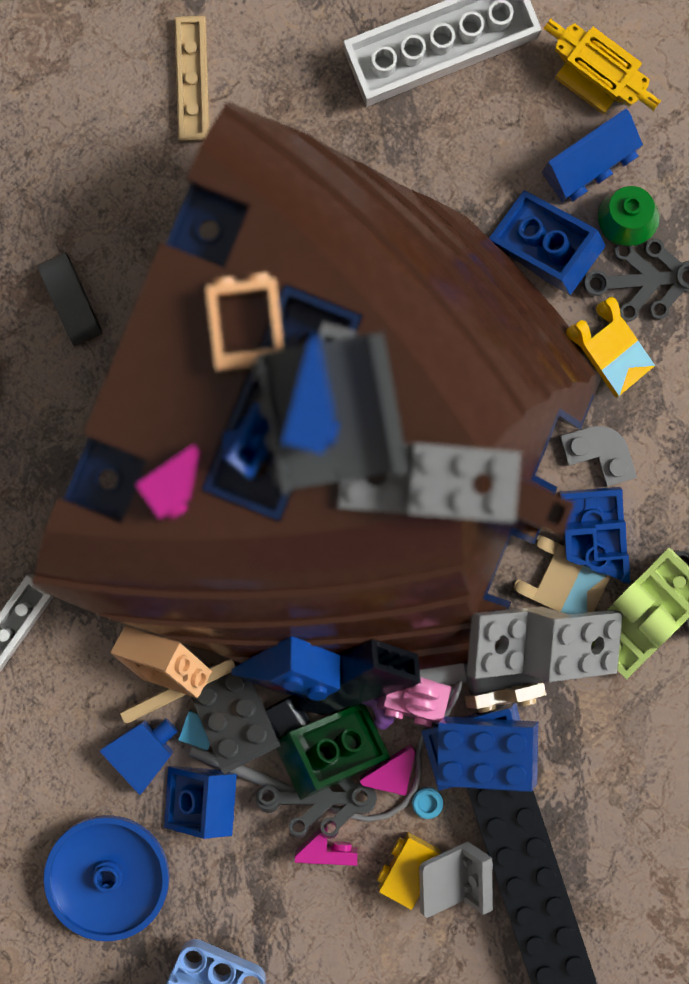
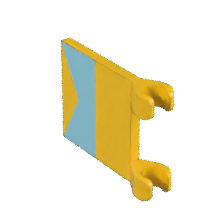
[566,297,655,398]

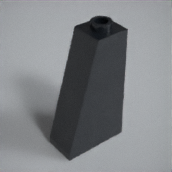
[298,639,421,716]

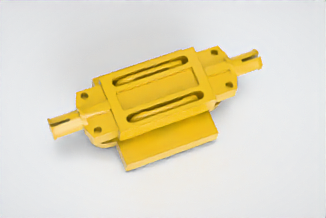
[543,18,661,115]

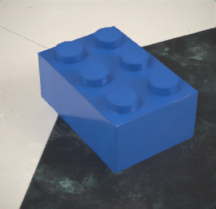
[437,717,538,792]

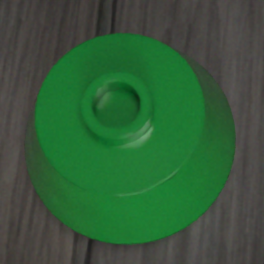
[598,186,660,246]

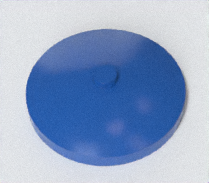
[44,815,170,941]

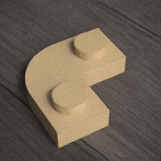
[464,682,546,713]

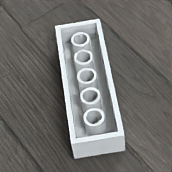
[343,0,542,107]

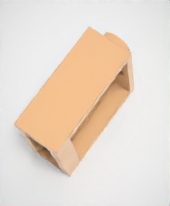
[206,273,284,372]
[110,626,212,698]

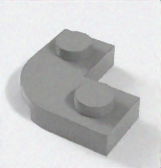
[559,426,637,487]

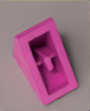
[359,744,415,796]

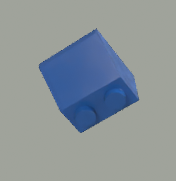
[164,766,237,839]

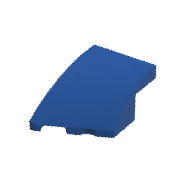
[559,487,630,583]

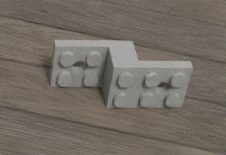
[339,443,521,523]
[467,607,623,682]

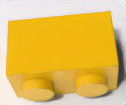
[376,832,441,910]

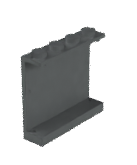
[252,331,409,495]

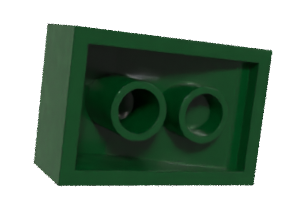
[276,703,391,800]

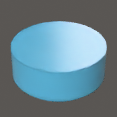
[412,786,443,819]

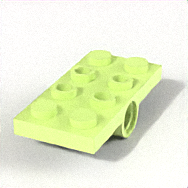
[591,547,689,679]

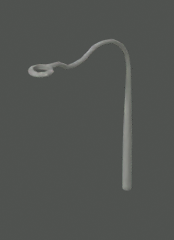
[189,680,462,822]

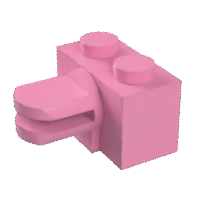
[376,677,451,728]

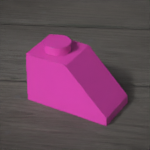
[136,445,200,521]

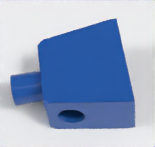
[100,718,178,795]

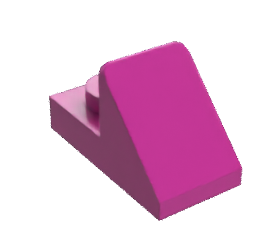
[295,824,358,866]

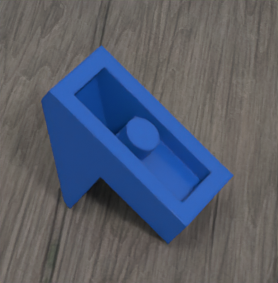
[223,402,271,479]

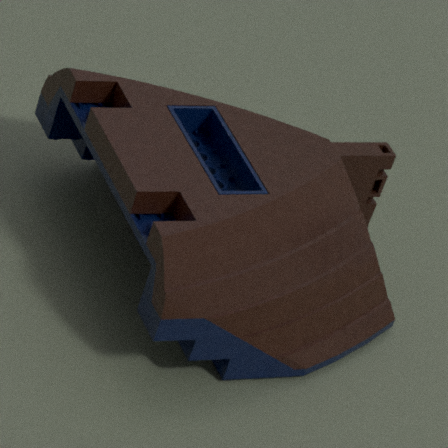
[32,102,602,670]

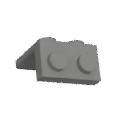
[419,842,493,918]

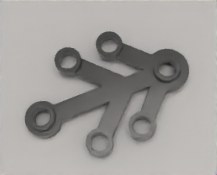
[583,239,689,322]
[256,778,377,839]

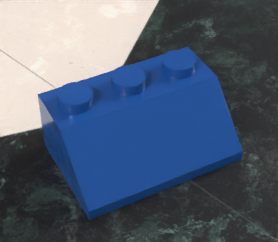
[541,108,643,203]

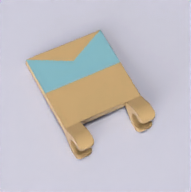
[513,535,611,614]

